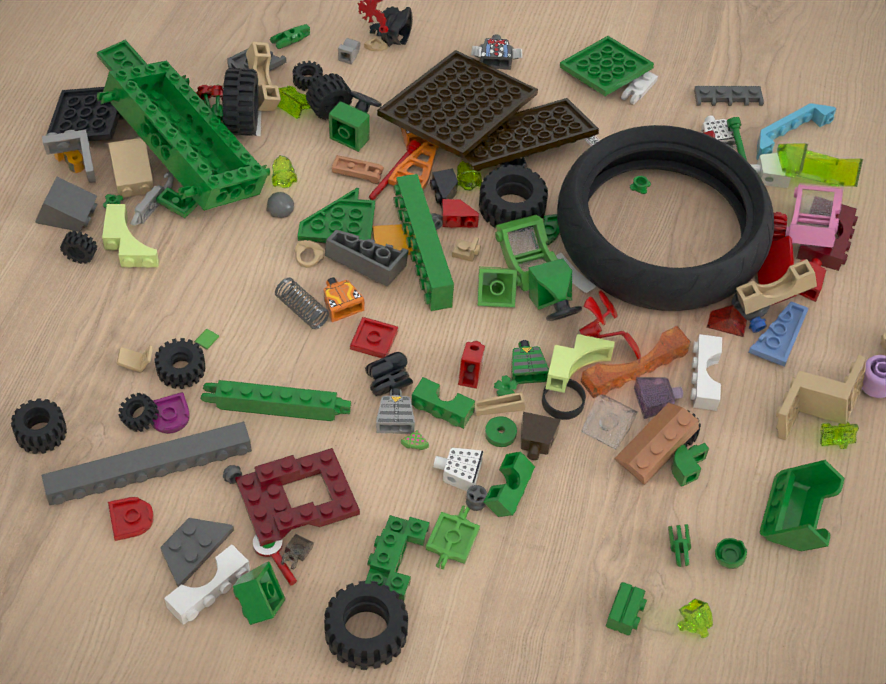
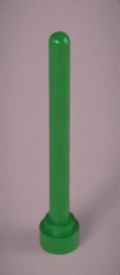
[726,117,747,160]

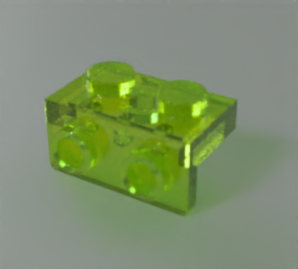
[277,86,312,119]

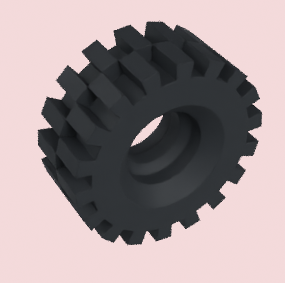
[154,338,206,389]

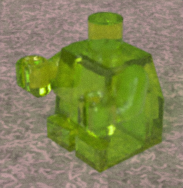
[677,598,713,638]

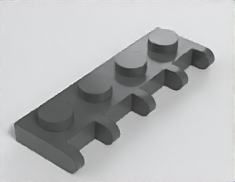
[694,86,764,106]

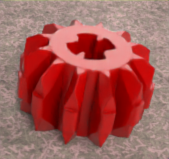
[772,212,788,242]

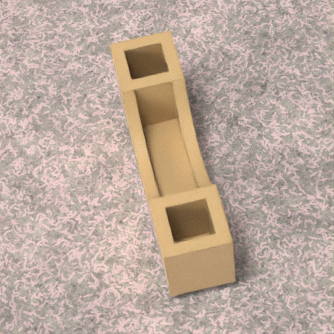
[246,42,281,111]
[736,259,817,315]

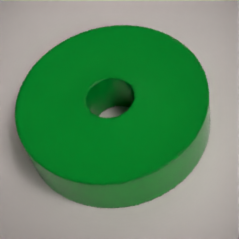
[485,416,517,447]

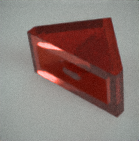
[706,305,747,337]

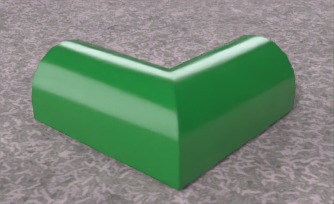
[156,187,198,218]

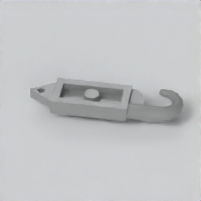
[130,172,174,226]

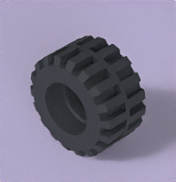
[306,73,353,120]
[11,398,67,454]

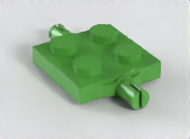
[426,506,480,569]

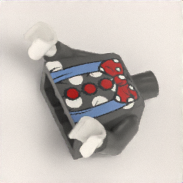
[471,34,522,70]

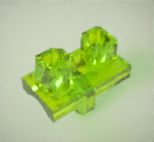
[820,421,859,449]

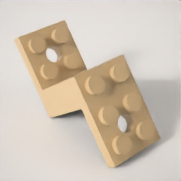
[776,355,866,440]

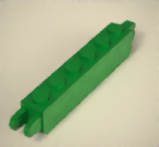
[200,380,351,421]

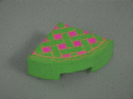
[401,430,429,450]

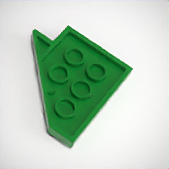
[297,188,376,243]

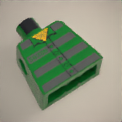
[511,340,549,384]

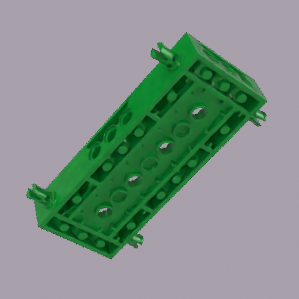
[97,60,270,211]

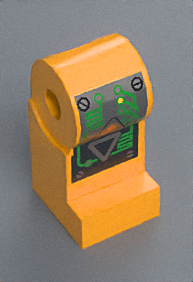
[54,150,85,173]

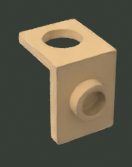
[117,345,153,372]

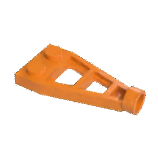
[388,141,439,191]

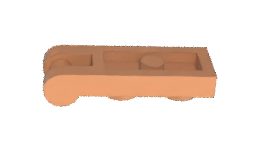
[332,155,384,184]

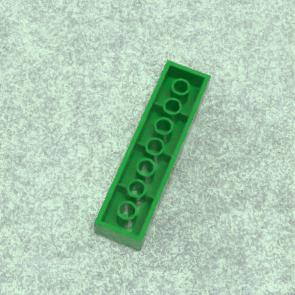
[393,174,454,311]

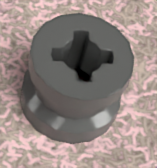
[466,485,487,511]

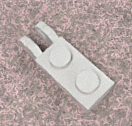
[621,71,658,105]

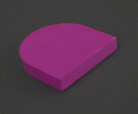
[152,392,190,434]

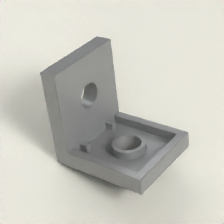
[42,130,96,183]

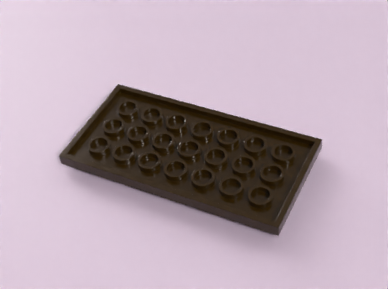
[461,98,599,172]

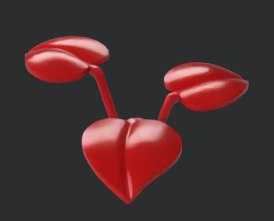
[579,290,641,365]

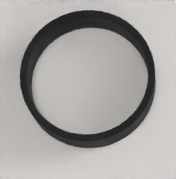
[542,379,586,420]

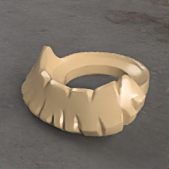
[294,240,324,268]

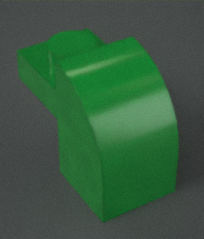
[671,443,709,487]

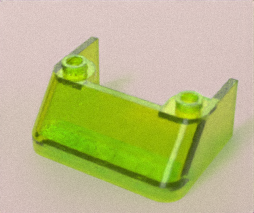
[777,143,863,187]

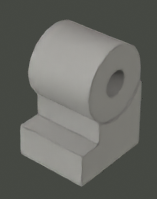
[338,38,360,65]

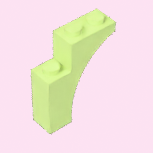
[102,204,159,268]
[546,334,615,393]

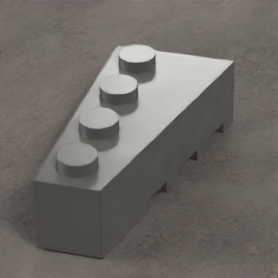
[325,230,409,287]

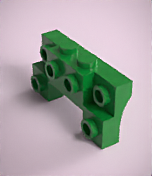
[365,515,430,601]

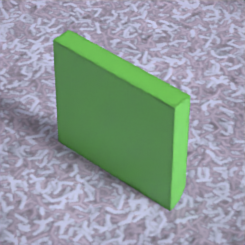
[194,329,219,350]

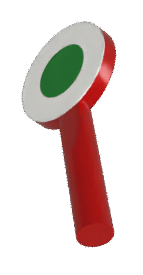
[253,535,297,586]

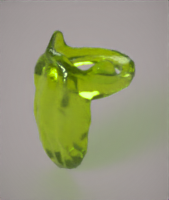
[271,155,298,188]
[457,161,482,191]

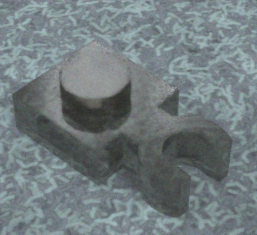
[281,533,314,570]

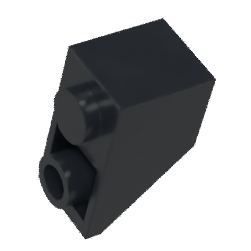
[430,168,458,209]

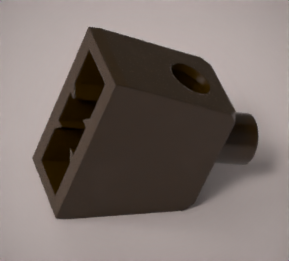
[521,411,561,460]

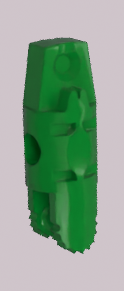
[269,24,310,49]

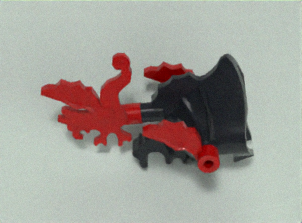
[357,0,413,47]

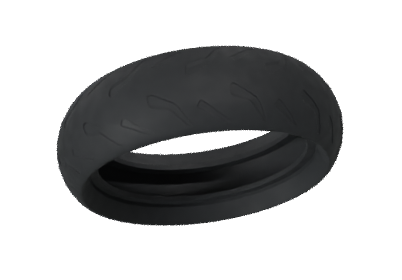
[557,125,774,311]

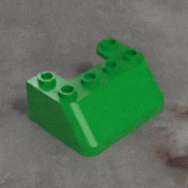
[760,460,845,552]

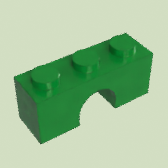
[411,377,475,429]
[483,451,535,517]

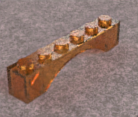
[581,326,691,399]

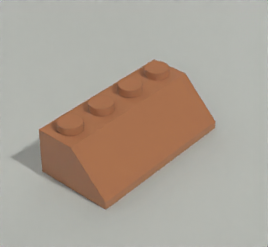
[614,403,699,485]

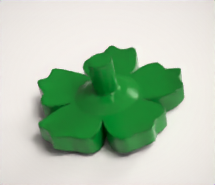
[494,375,518,397]

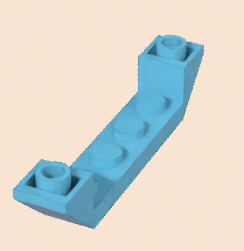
[756,103,836,160]

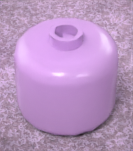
[862,355,886,398]

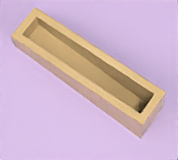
[475,392,525,416]

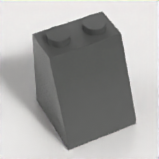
[35,177,98,232]

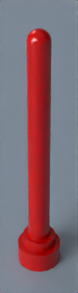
[369,140,421,200]

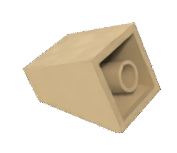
[109,138,154,198]

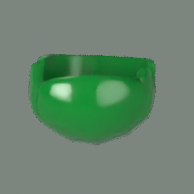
[715,538,747,569]

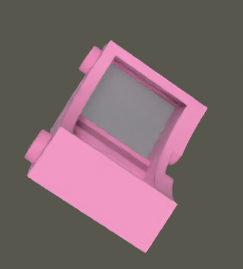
[786,183,844,247]

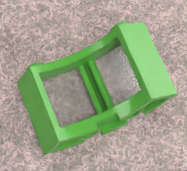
[495,215,558,291]

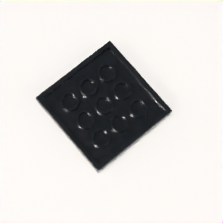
[47,87,120,141]

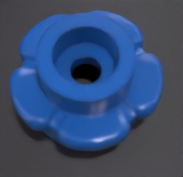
[749,317,767,333]

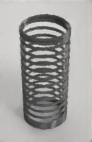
[275,277,329,329]

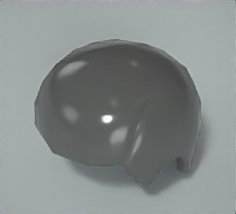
[266,192,294,218]

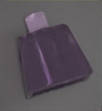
[634,377,683,419]

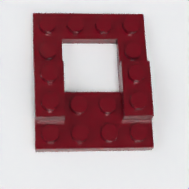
[235,448,360,547]

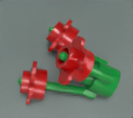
[196,84,223,121]

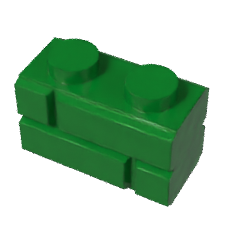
[606,582,647,636]

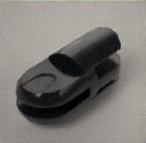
[365,352,408,380]
[370,367,413,396]

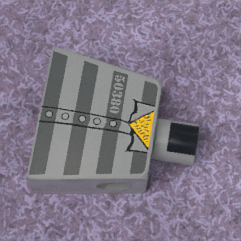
[376,388,415,434]

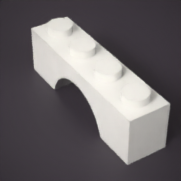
[690,334,722,411]
[164,544,250,625]

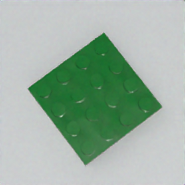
[560,36,654,96]

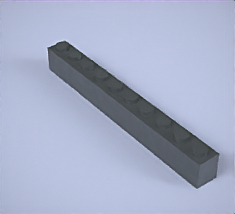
[41,421,252,506]

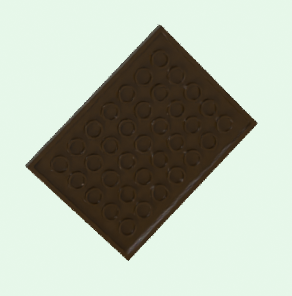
[377,50,538,158]

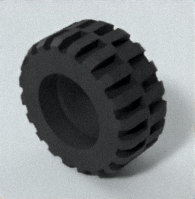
[223,68,259,136]
[479,165,548,233]
[324,581,408,670]

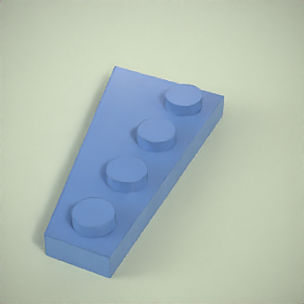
[748,301,809,367]

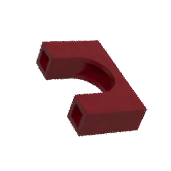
[796,196,858,271]

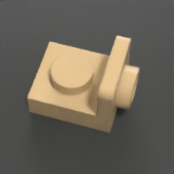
[452,237,481,262]

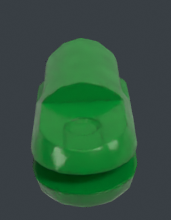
[668,524,692,567]

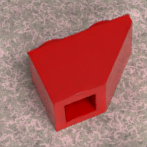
[442,199,479,228]

